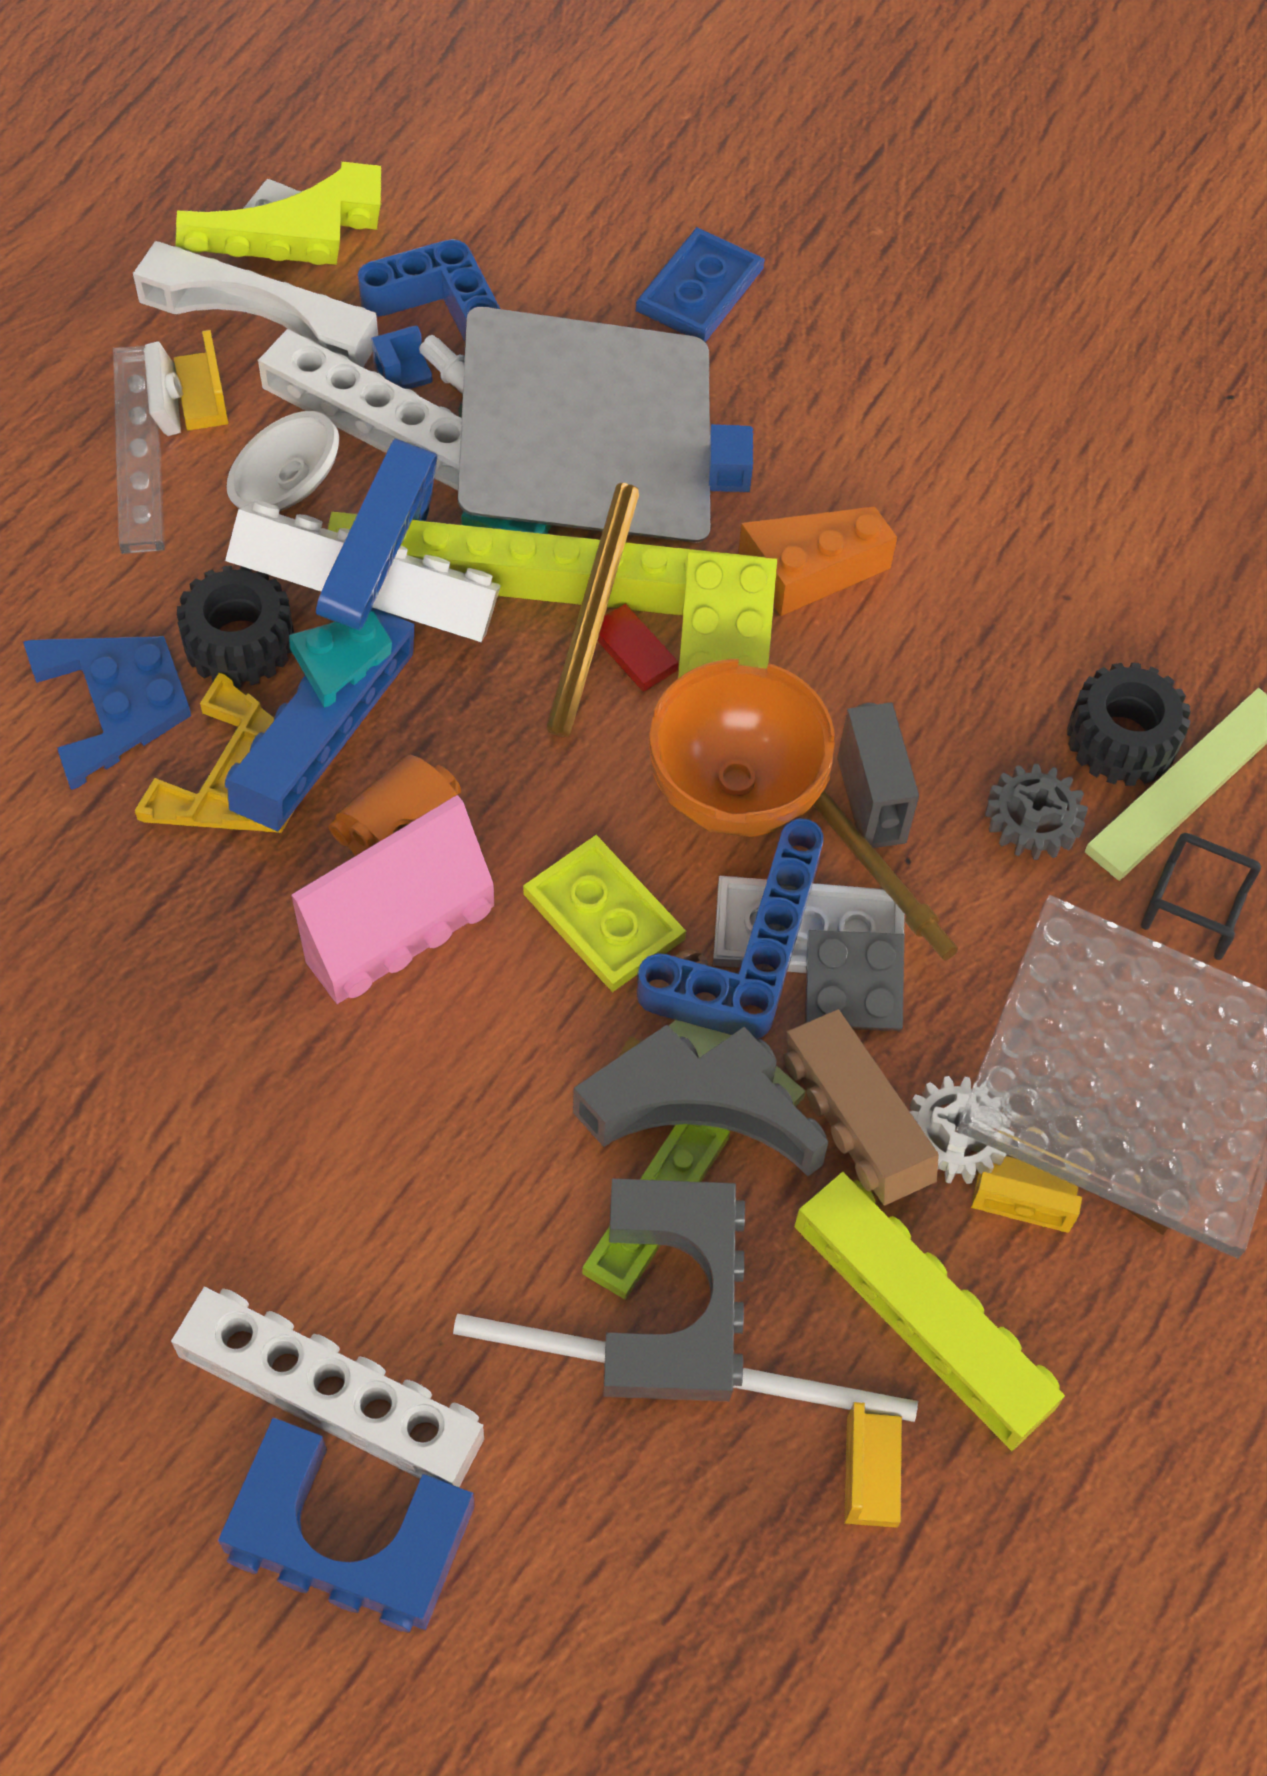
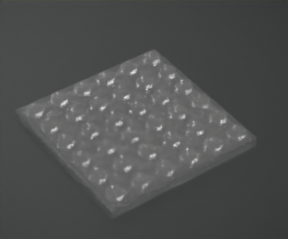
[956,895,1267,1259]

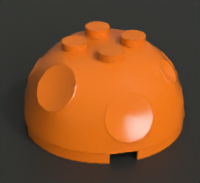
[648,659,835,837]

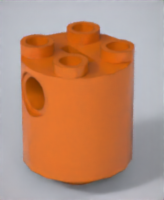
[328,754,461,856]

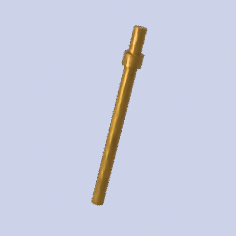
[813,790,958,961]

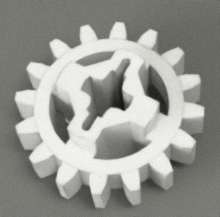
[909,1076,1013,1184]

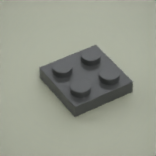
[805,930,905,1031]

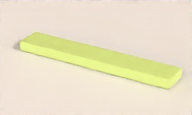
[1085,688,1267,881]

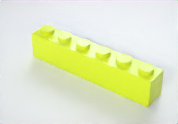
[794,1172,1065,1451]

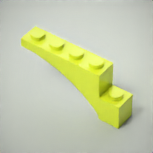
[176,162,381,265]

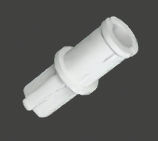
[419,335,465,395]

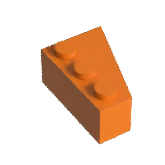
[738,506,897,616]

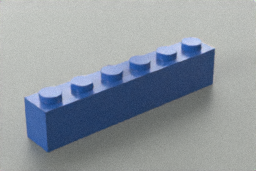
[225,608,415,832]

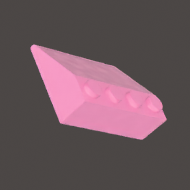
[292,795,494,1004]

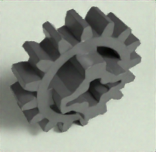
[985,764,1088,860]

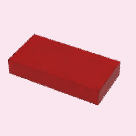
[597,603,679,692]

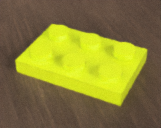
[678,552,777,678]
[523,835,686,993]

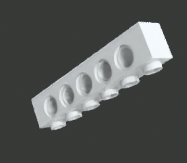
[258,329,462,490]
[171,1286,484,1487]

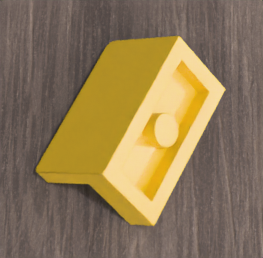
[173,330,229,431]
[971,1156,1082,1233]
[844,1402,902,1528]

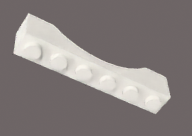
[133,241,378,367]

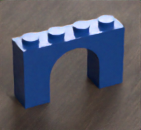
[218,1418,475,1633]

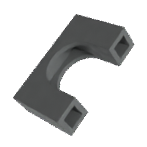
[603,1179,745,1401]

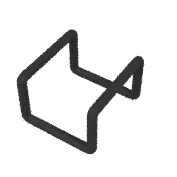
[1141,833,1261,960]

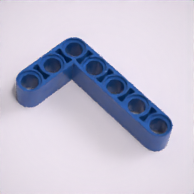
[358,239,500,343]
[316,438,437,631]
[637,818,823,1039]

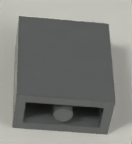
[837,702,919,848]

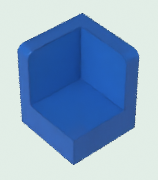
[371,326,433,389]
[709,424,753,492]

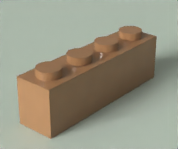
[783,1009,939,1206]

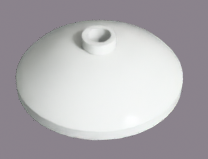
[227,411,339,512]

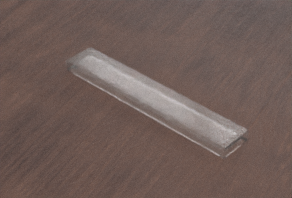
[113,346,165,554]

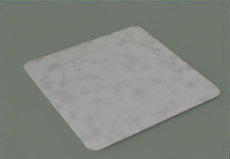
[458,307,710,542]

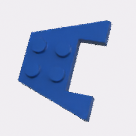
[23,636,191,790]

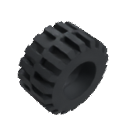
[176,565,294,687]
[1067,662,1191,786]

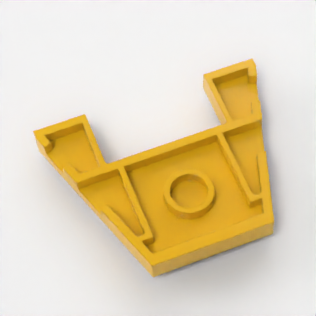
[135,673,295,833]

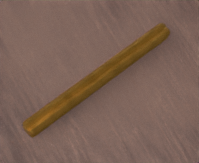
[547,483,639,737]

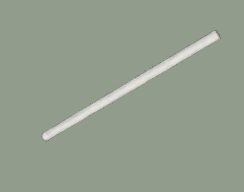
[453,1314,918,1422]

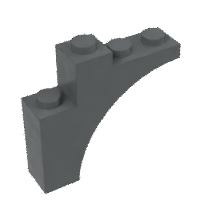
[573,1025,828,1176]

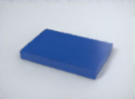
[636,227,765,342]

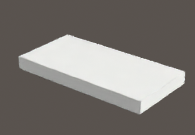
[713,876,905,973]

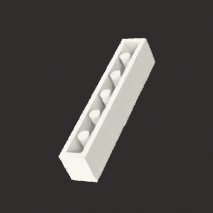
[225,501,501,642]

